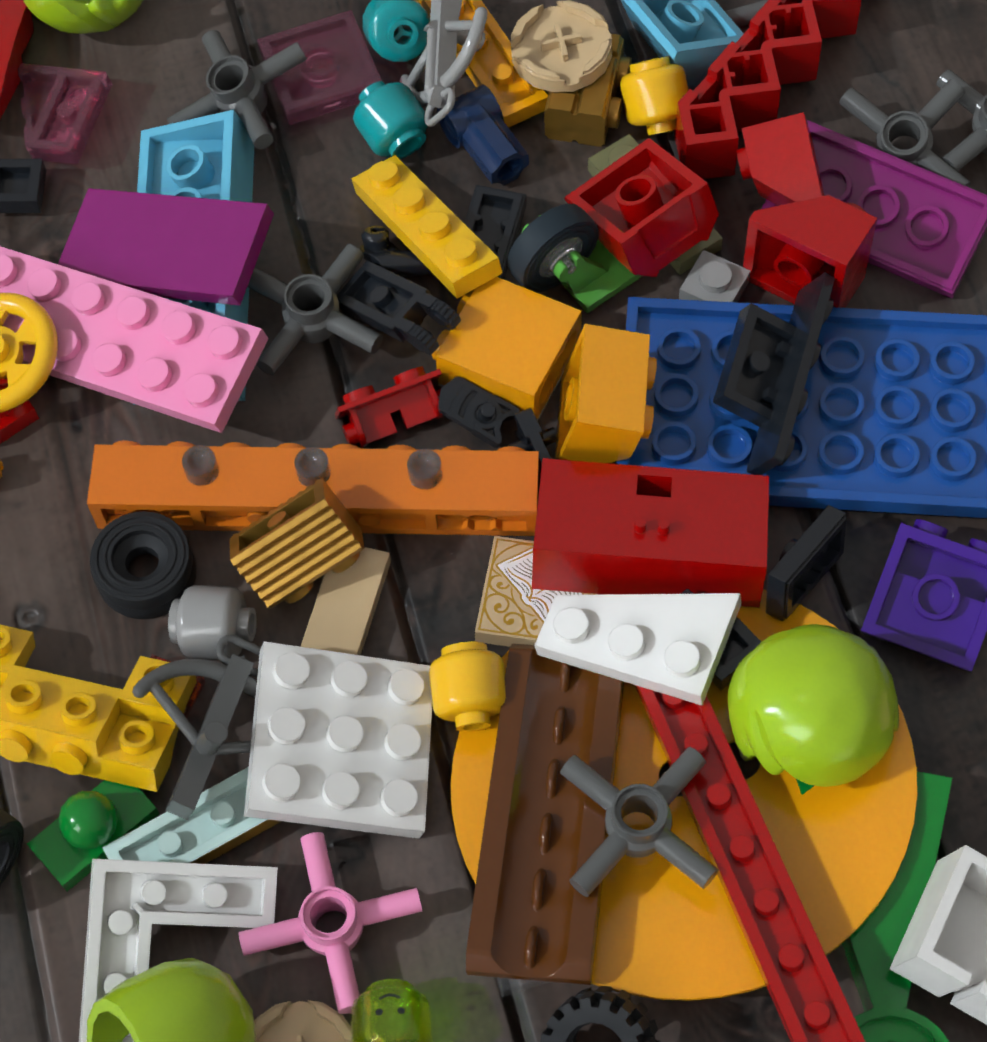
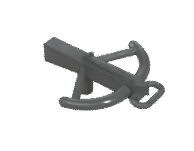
[132,635,261,820]

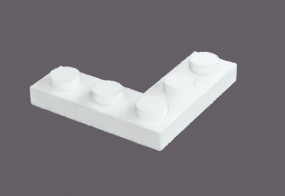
[79,859,278,1042]

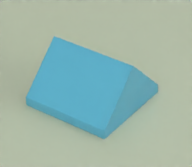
[621,0,744,90]

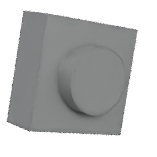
[679,250,751,302]

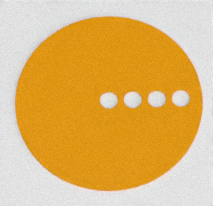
[451,589,917,1001]

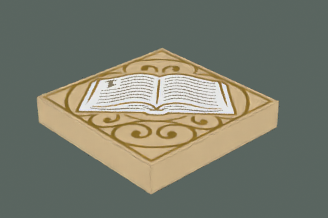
[475,536,598,647]

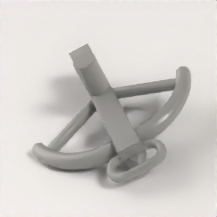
[400,0,488,127]

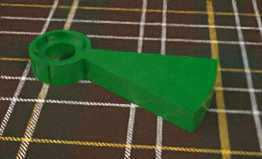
[796,771,953,1042]

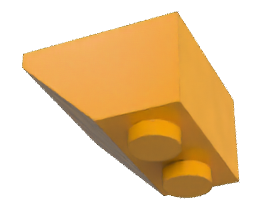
[555,324,657,463]

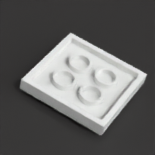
[244,641,432,839]

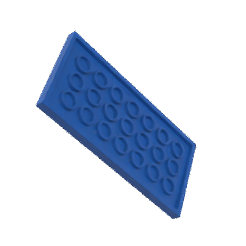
[617,297,987,518]

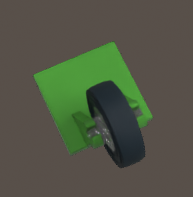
[507,204,642,313]

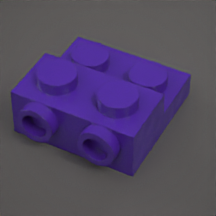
[861,519,987,672]

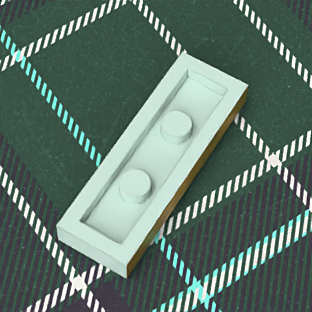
[102,767,281,864]

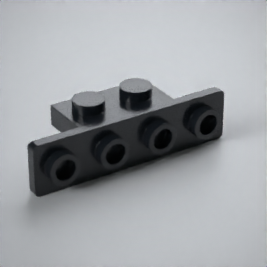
[713,272,835,475]

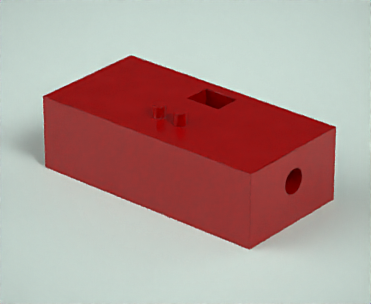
[532,458,769,608]

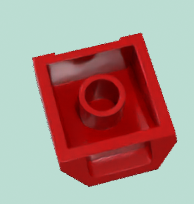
[564,138,719,277]

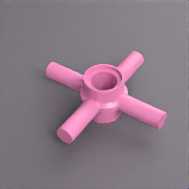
[238,832,423,1014]

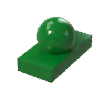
[27,780,160,892]

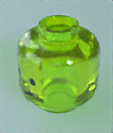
[350,979,433,1042]

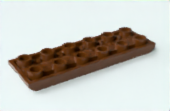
[466,644,624,985]

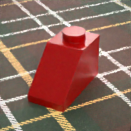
[736,112,825,206]

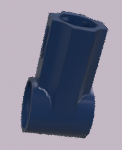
[436,84,529,186]

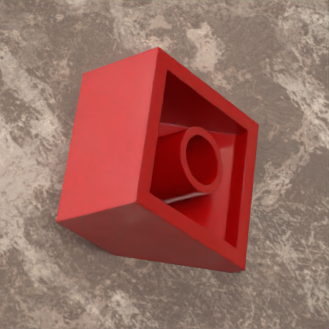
[743,195,877,308]

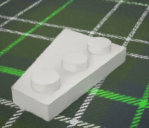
[534,593,742,706]

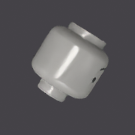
[168,585,257,660]

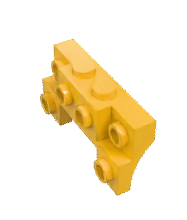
[0,625,196,792]

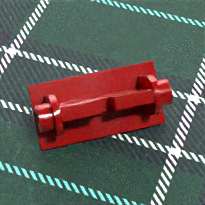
[335,366,443,447]

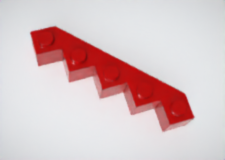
[675,0,862,179]

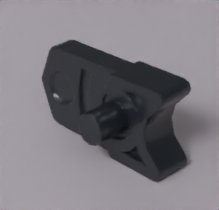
[437,376,520,448]
[509,408,558,478]

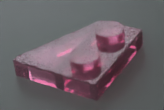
[18,63,113,164]

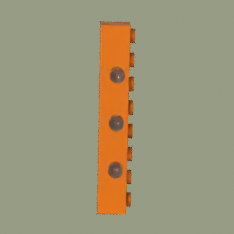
[87,440,539,536]

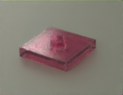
[257,10,382,125]

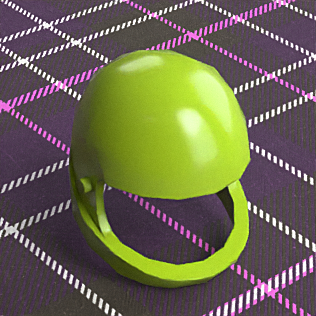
[87,957,256,1042]

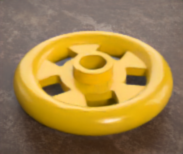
[0,292,58,413]

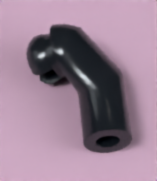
[360,226,432,277]

